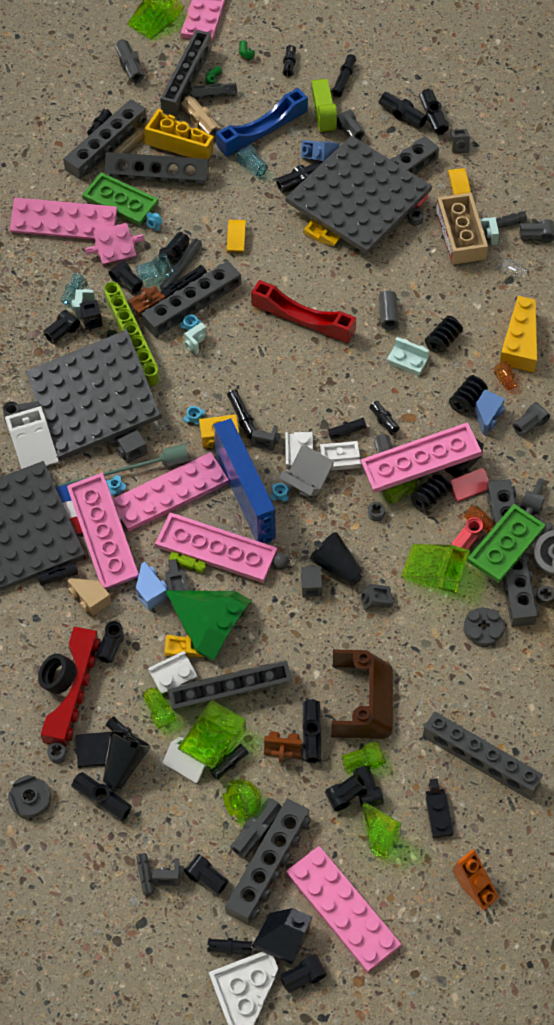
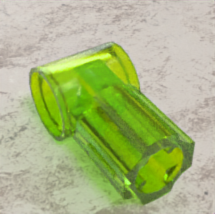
[383,478,418,505]
[142,687,177,729]
[341,742,386,774]

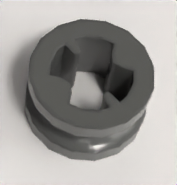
[408,208,424,226]
[368,502,385,521]
[536,586,554,606]
[47,742,67,763]

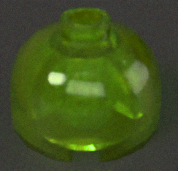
[222,779,262,823]

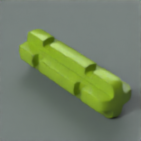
[169,552,206,573]

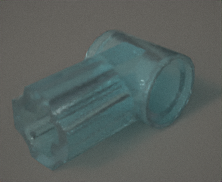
[235,145,268,177]
[136,253,174,281]

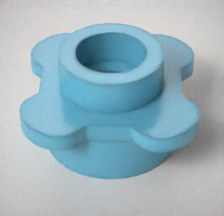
[146,212,163,231]
[180,314,201,331]
[184,406,205,425]
[106,475,126,495]
[270,483,290,502]

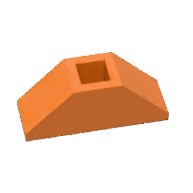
[452,849,499,911]

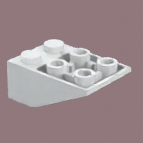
[5,406,59,469]

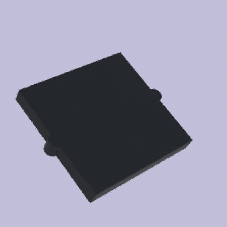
[75,731,112,768]

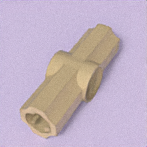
[181,96,220,138]

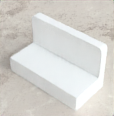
[163,737,214,783]

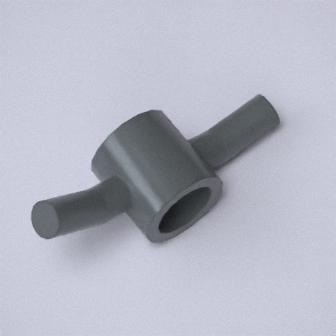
[521,478,545,515]

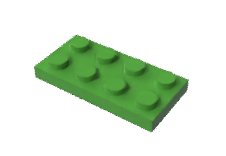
[82,172,159,226]
[467,504,546,583]

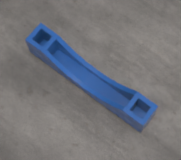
[216,88,308,157]

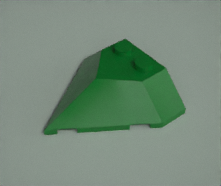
[165,590,252,662]

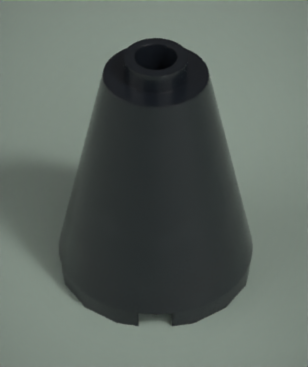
[309,532,363,585]
[103,730,150,791]

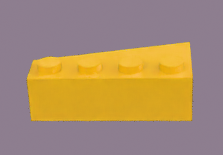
[145,108,214,159]
[499,296,537,373]

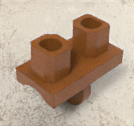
[129,285,166,317]
[264,731,302,763]

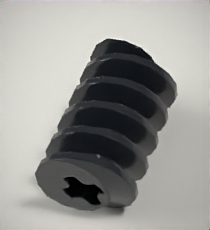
[425,315,463,353]
[449,375,488,414]
[410,473,453,513]

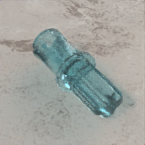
[61,273,84,305]

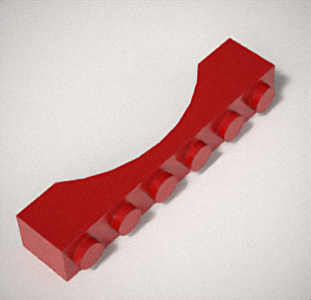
[251,280,357,343]
[40,626,101,748]

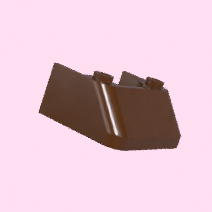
[331,649,393,739]

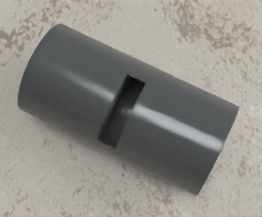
[379,291,399,330]

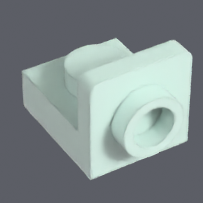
[480,217,499,245]
[184,322,206,354]

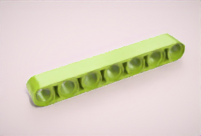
[104,282,159,386]

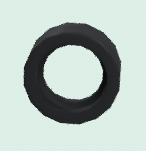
[38,653,76,694]

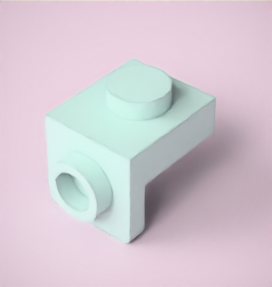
[72,289,95,318]

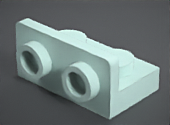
[387,337,430,377]

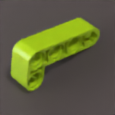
[311,78,337,132]

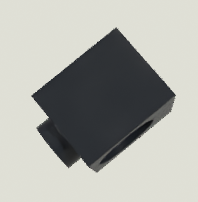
[79,300,103,330]

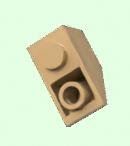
[67,578,112,617]

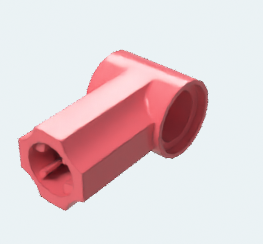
[450,517,483,556]

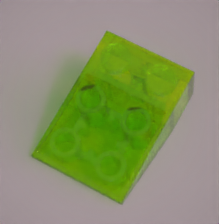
[127,0,185,40]
[401,544,470,594]
[178,700,247,770]

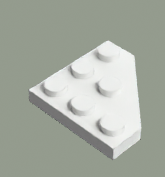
[209,951,278,1025]

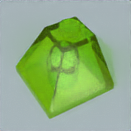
[361,802,402,859]

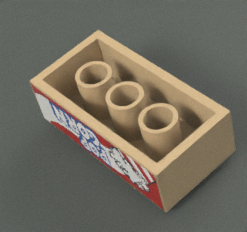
[436,193,488,265]

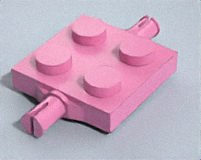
[85,223,144,266]

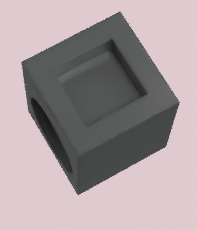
[117,430,148,463]
[301,565,322,597]

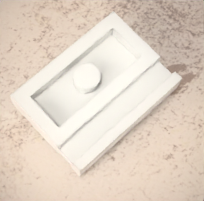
[285,432,313,468]
[320,441,361,471]
[148,651,197,695]

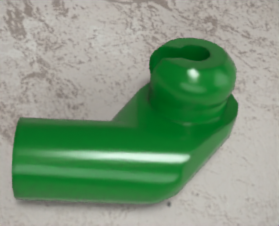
[239,40,255,60]
[205,66,222,85]

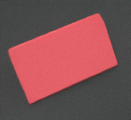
[450,468,489,502]

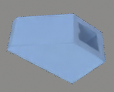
[136,562,168,611]

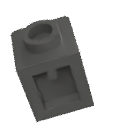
[450,129,470,153]
[251,425,281,451]
[360,584,394,610]
[152,858,184,886]

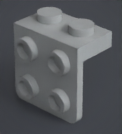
[279,446,334,497]

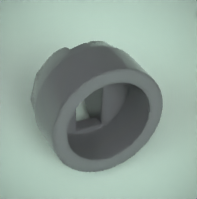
[273,552,290,569]

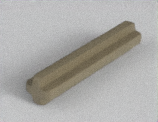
[114,129,145,153]

